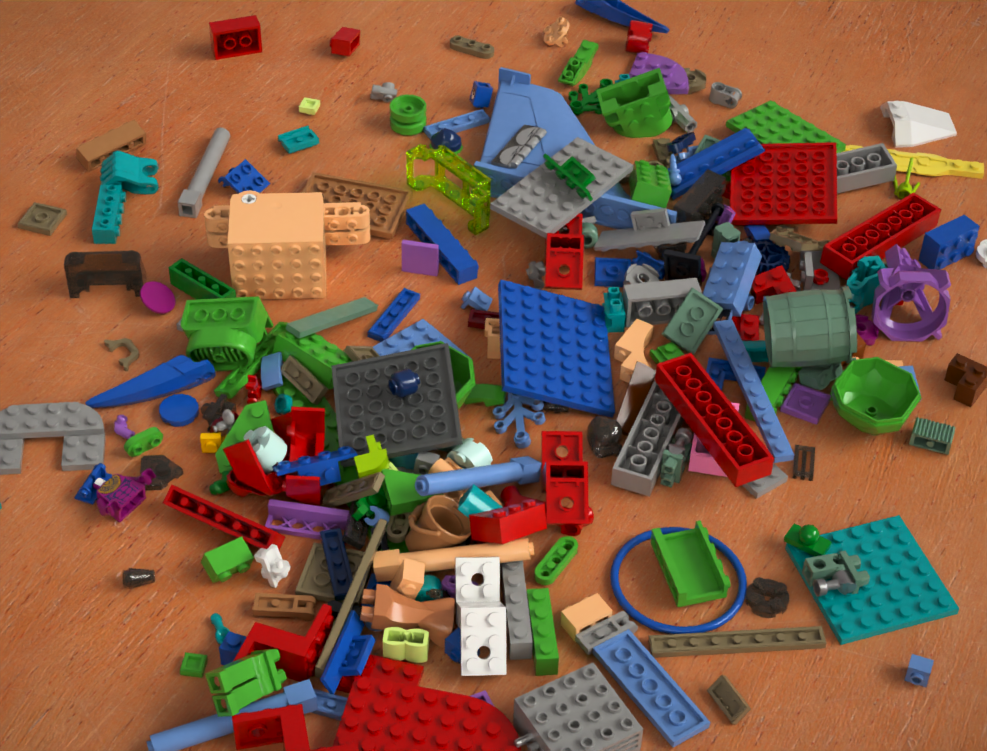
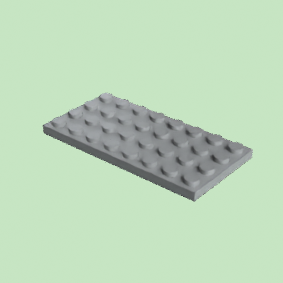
[490,137,634,238]

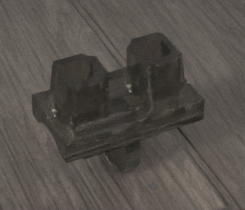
[201,394,236,432]

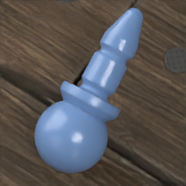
[668,154,682,186]

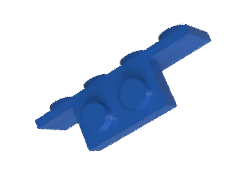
[272,446,358,486]
[320,610,376,694]

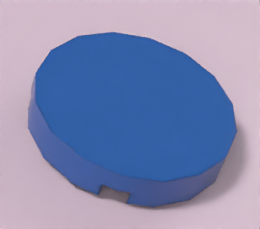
[159,394,199,427]

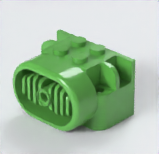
[596,68,673,138]
[181,296,273,371]

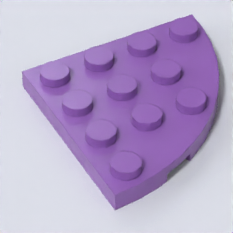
[629,52,689,94]

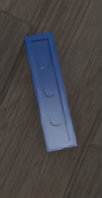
[367,288,420,342]

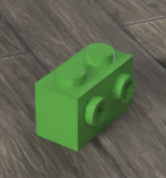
[201,536,254,583]

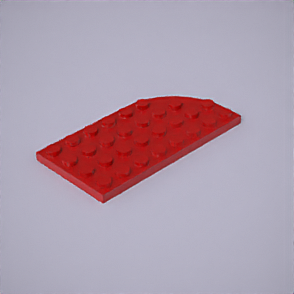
[332,675,522,751]

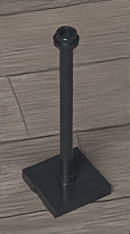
[663,203,725,287]

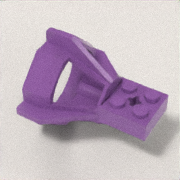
[872,244,951,342]

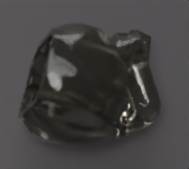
[587,416,623,459]

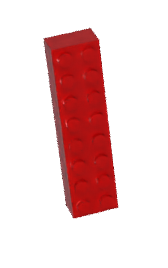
[820,192,942,280]
[655,353,774,487]

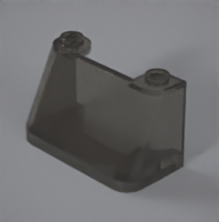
[64,250,147,298]

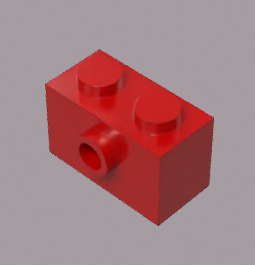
[330,27,360,56]

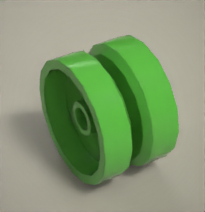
[390,95,427,135]

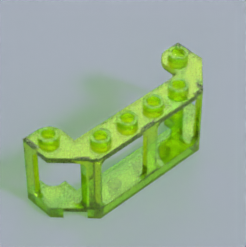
[406,144,491,235]

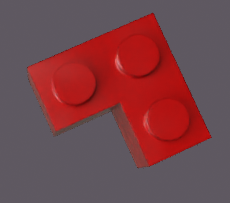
[750,265,796,304]

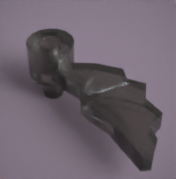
[426,589,451,599]

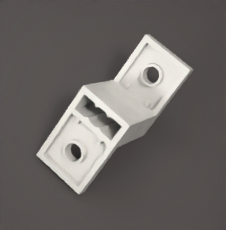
[455,557,506,676]

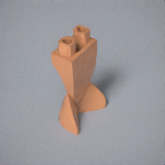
[360,584,455,648]

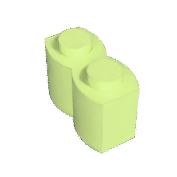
[383,627,429,663]

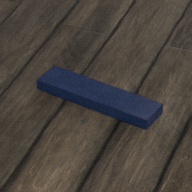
[320,528,353,601]

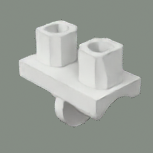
[254,544,291,588]

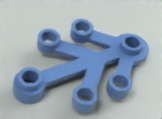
[493,393,546,449]

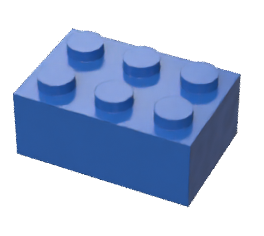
[918,215,980,270]

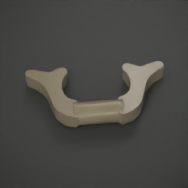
[104,338,140,371]

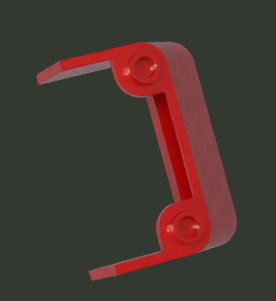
[282,406,325,506]
[223,412,292,496]

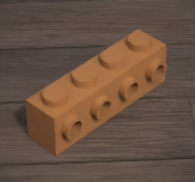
[76,120,146,172]

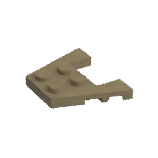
[769,224,831,252]

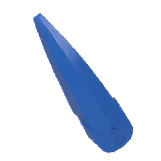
[575,0,670,33]
[85,355,216,408]

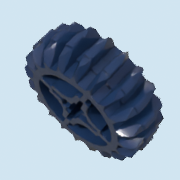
[752,240,790,276]

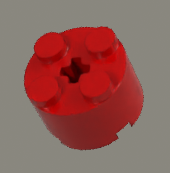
[625,20,653,53]

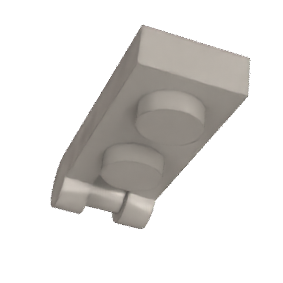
[575,611,638,655]

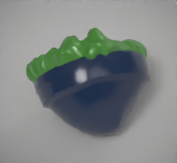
[429,128,463,158]

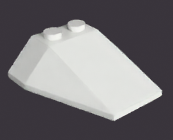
[880,101,957,148]

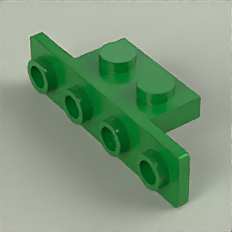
[543,153,596,202]

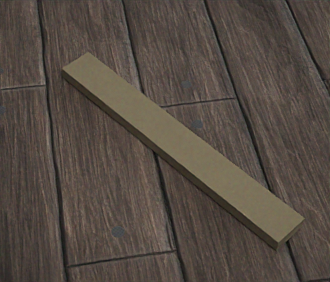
[314,518,387,678]
[648,626,827,658]

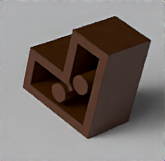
[944,353,987,407]

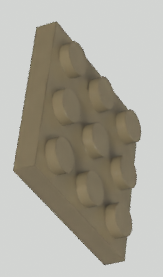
[295,542,373,606]

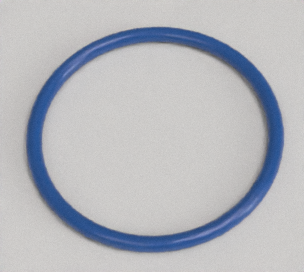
[610,527,747,634]

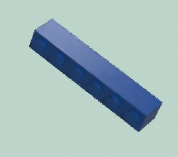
[406,203,479,285]

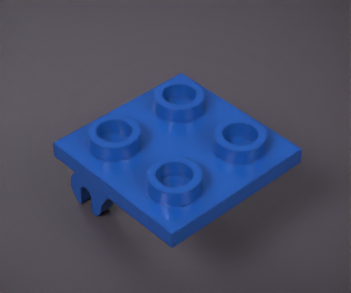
[218,159,270,194]

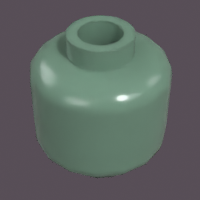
[582,222,598,249]

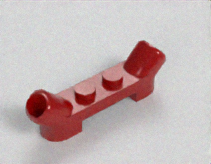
[500,485,594,536]

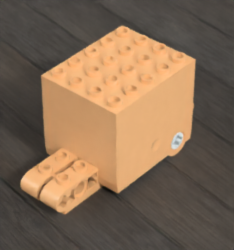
[204,190,370,299]

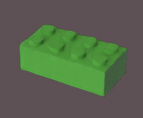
[629,160,672,208]
[272,331,353,390]

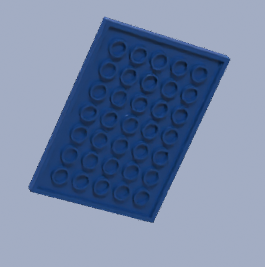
[498,280,615,418]

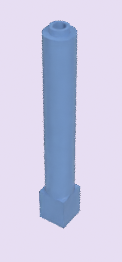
[415,456,542,496]
[146,679,318,751]

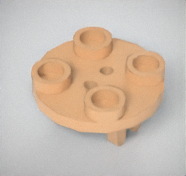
[543,16,569,47]

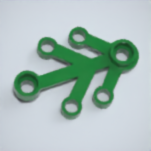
[568,79,613,115]

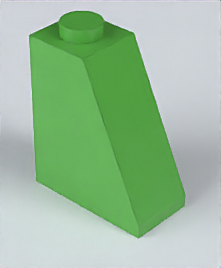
[381,469,444,516]

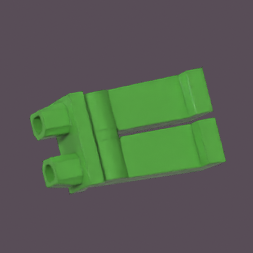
[205,649,287,717]

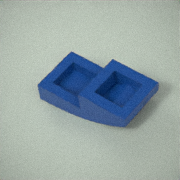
[744,225,772,243]

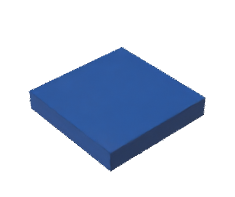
[594,257,631,287]

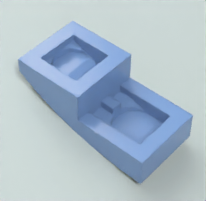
[261,352,283,391]

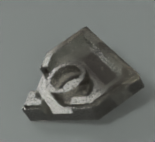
[140,455,184,490]

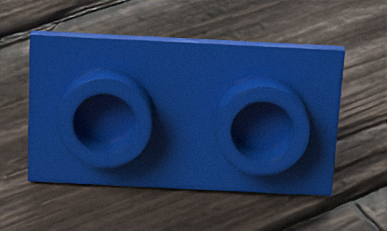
[631,250,665,280]
[74,463,112,505]

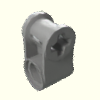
[709,82,742,109]

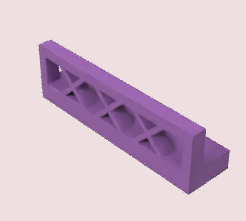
[265,499,352,543]

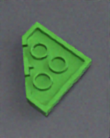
[215,400,274,475]

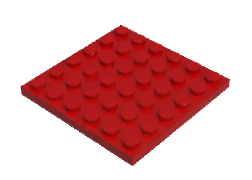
[730,142,837,225]

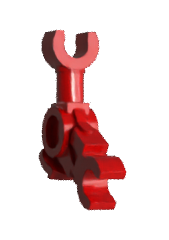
[245,374,262,404]

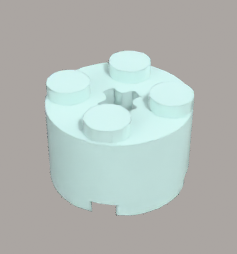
[244,426,287,474]
[446,438,493,469]

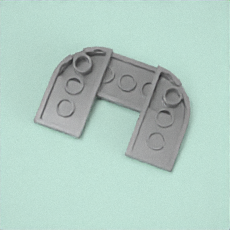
[0,402,106,475]

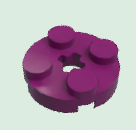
[855,314,879,346]

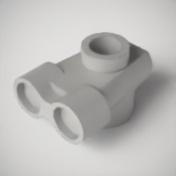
[370,82,397,102]
[526,261,546,290]

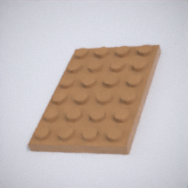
[302,172,413,239]

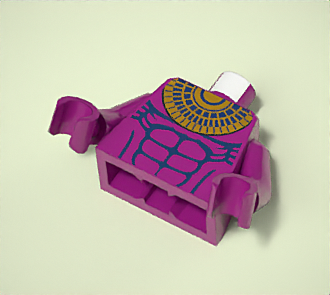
[93,468,156,523]

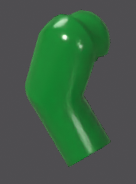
[209,471,230,495]

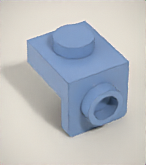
[461,287,493,311]

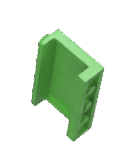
[650,520,730,608]

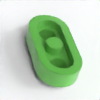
[124,427,163,457]

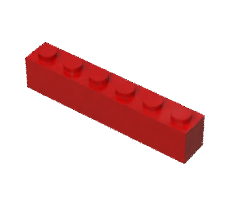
[163,484,285,550]

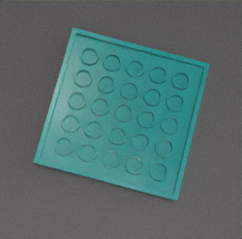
[785,515,959,645]

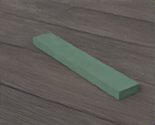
[286,297,378,338]

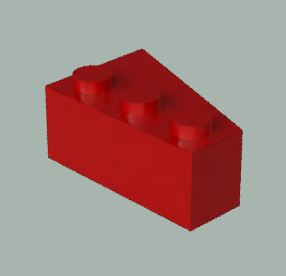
[469,499,547,544]

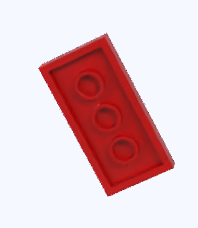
[336,654,424,693]

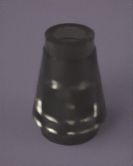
[122,568,155,589]

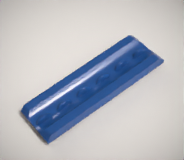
[668,128,765,200]

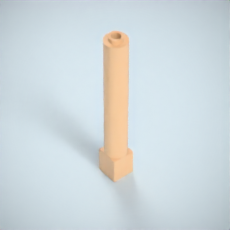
[373,538,534,582]

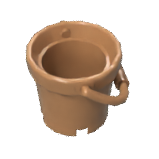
[405,495,471,552]

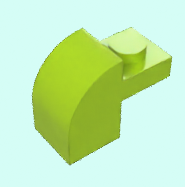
[354,434,389,478]

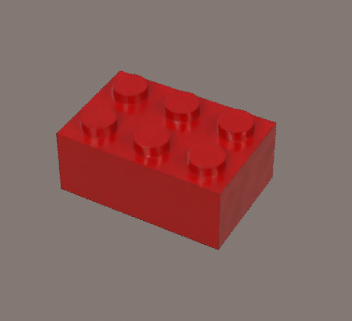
[209,15,262,60]

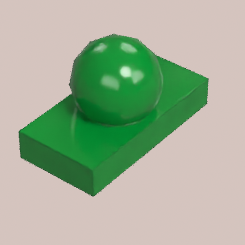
[784,523,832,557]

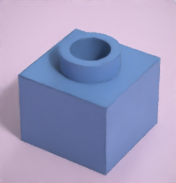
[904,654,934,687]

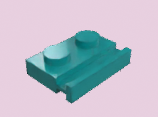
[278,126,319,154]

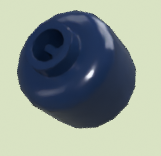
[388,368,420,398]

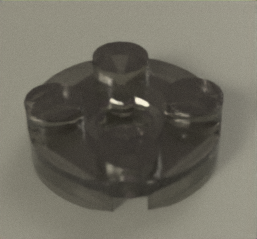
[745,577,789,618]

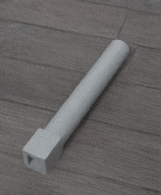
[178,127,230,218]

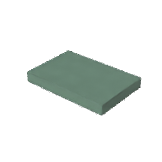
[661,287,723,355]

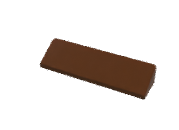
[614,361,656,436]

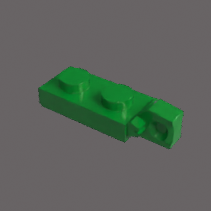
[351,485,387,521]

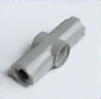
[669,95,697,133]

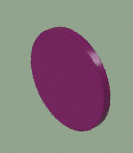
[140,281,176,314]

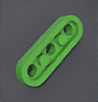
[534,536,578,585]

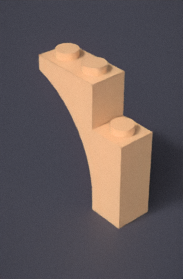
[614,319,655,385]

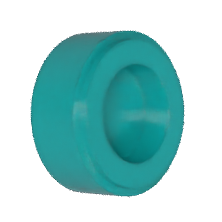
[274,394,293,414]

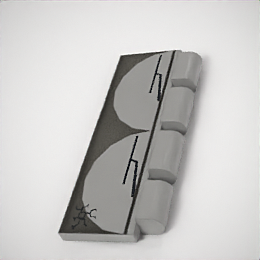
[491,124,547,169]

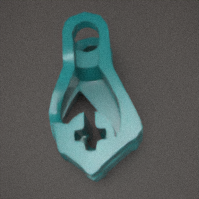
[100,151,159,194]
[846,256,887,314]

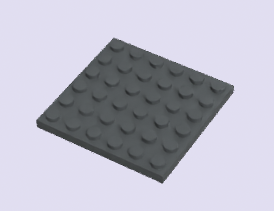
[331,343,463,467]

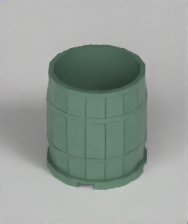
[763,286,857,368]

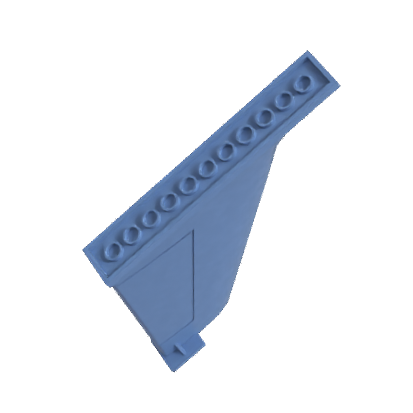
[473,67,677,229]

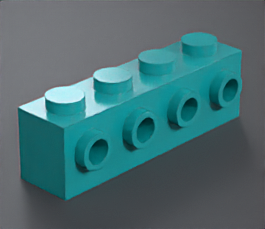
[92,184,126,244]

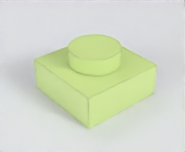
[299,97,320,115]

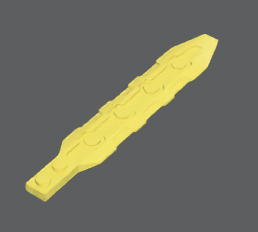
[843,145,984,179]

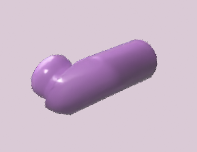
[114,415,135,440]

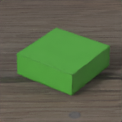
[180,652,208,678]

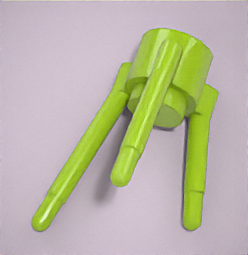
[893,157,920,200]

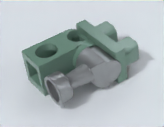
[660,428,693,487]
[802,550,870,597]

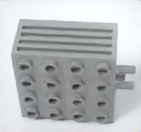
[513,663,643,751]

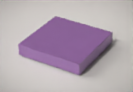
[401,240,439,276]
[780,383,831,425]

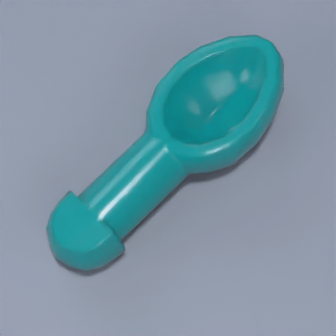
[210,613,230,645]

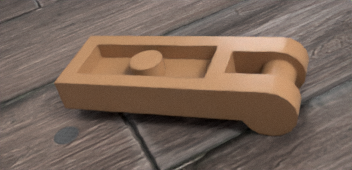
[253,593,317,621]

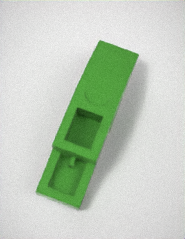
[558,40,598,86]

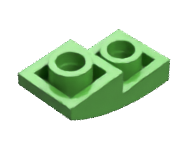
[464,384,506,407]

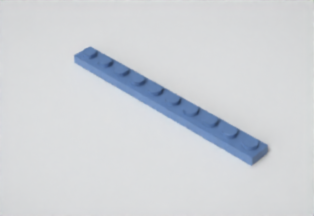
[713,319,794,463]

